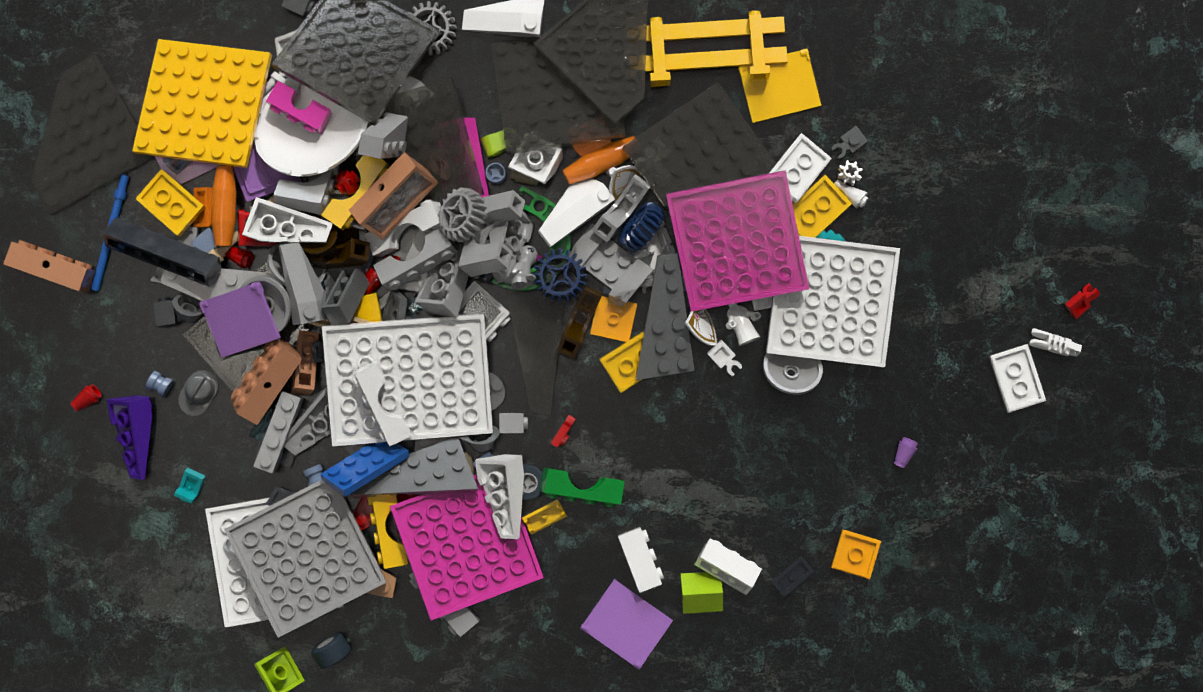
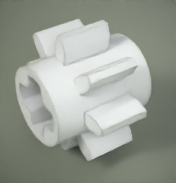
[837,160,863,186]

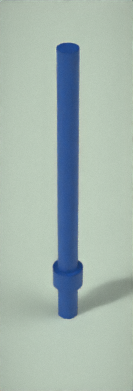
[91,175,129,291]

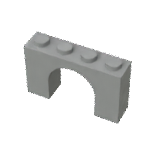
[274,165,340,215]
[458,190,525,277]

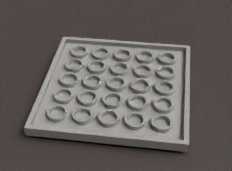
[224,480,387,638]

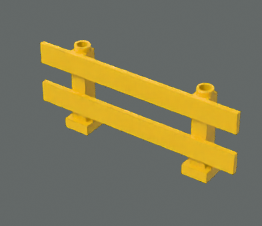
[627,11,788,87]

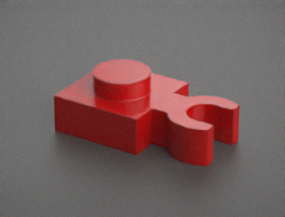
[551,415,575,448]

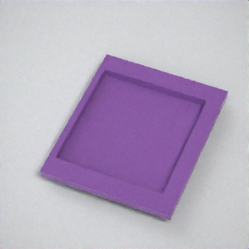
[233,140,302,202]

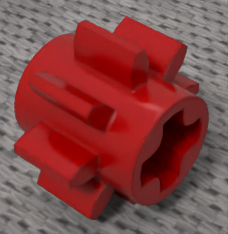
[334,170,360,195]

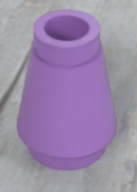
[894,437,918,468]

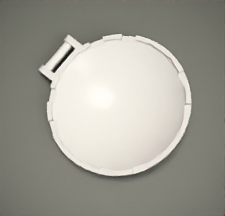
[254,69,369,176]

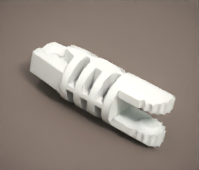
[1029,329,1082,356]

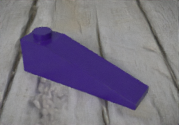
[107,395,152,480]

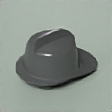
[172,292,203,322]
[179,370,218,416]
[457,425,499,452]

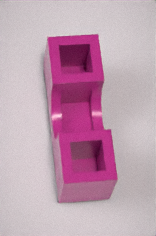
[266,81,333,134]

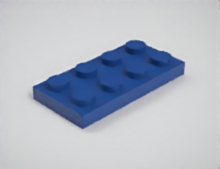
[320,442,409,497]

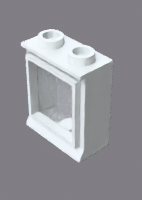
[458,281,511,342]

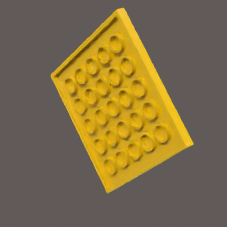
[132,39,272,168]

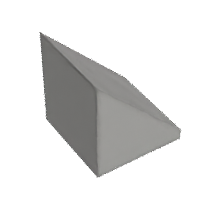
[284,76,302,92]

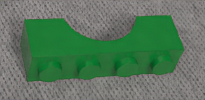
[540,467,625,507]

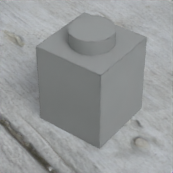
[499,413,528,433]

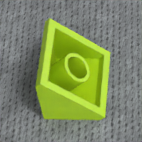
[681,572,723,614]
[254,646,305,692]

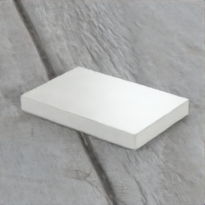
[769,133,832,203]
[989,344,1046,413]

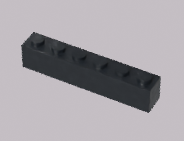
[103,217,221,287]

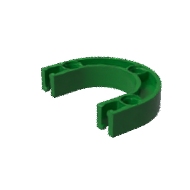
[490,186,571,292]

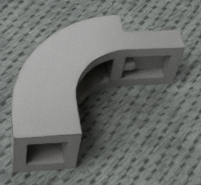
[592,174,651,242]

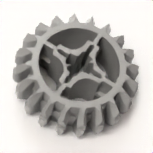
[403,1,457,55]
[437,187,487,242]

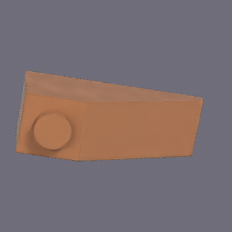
[290,330,319,396]

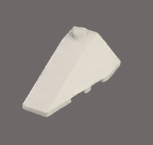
[242,197,333,243]
[475,454,524,539]

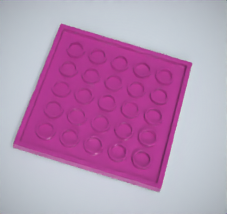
[666,170,810,311]
[389,474,544,620]

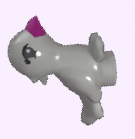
[492,245,543,290]

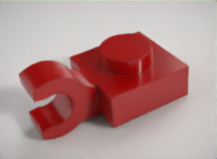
[1065,284,1100,319]

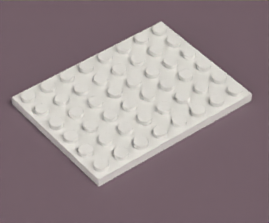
[322,314,493,446]

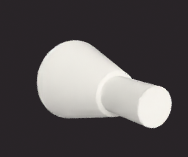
[834,179,869,209]

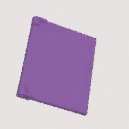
[200,281,281,358]
[580,579,673,670]

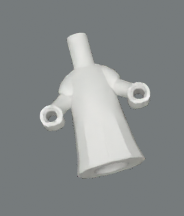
[726,303,761,346]

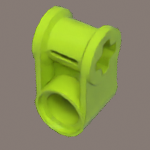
[480,128,520,158]

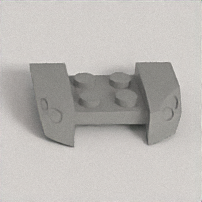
[569,224,654,307]

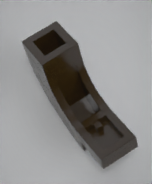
[303,238,370,269]
[556,286,603,359]

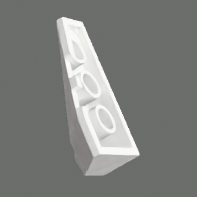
[462,0,545,39]
[538,178,615,247]

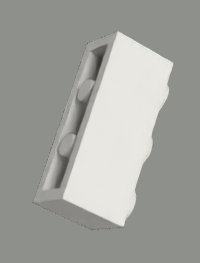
[618,527,664,593]
[694,538,762,595]

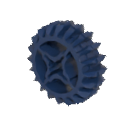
[619,202,665,252]
[533,248,587,303]

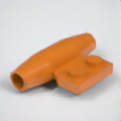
[562,116,640,185]
[193,166,236,247]

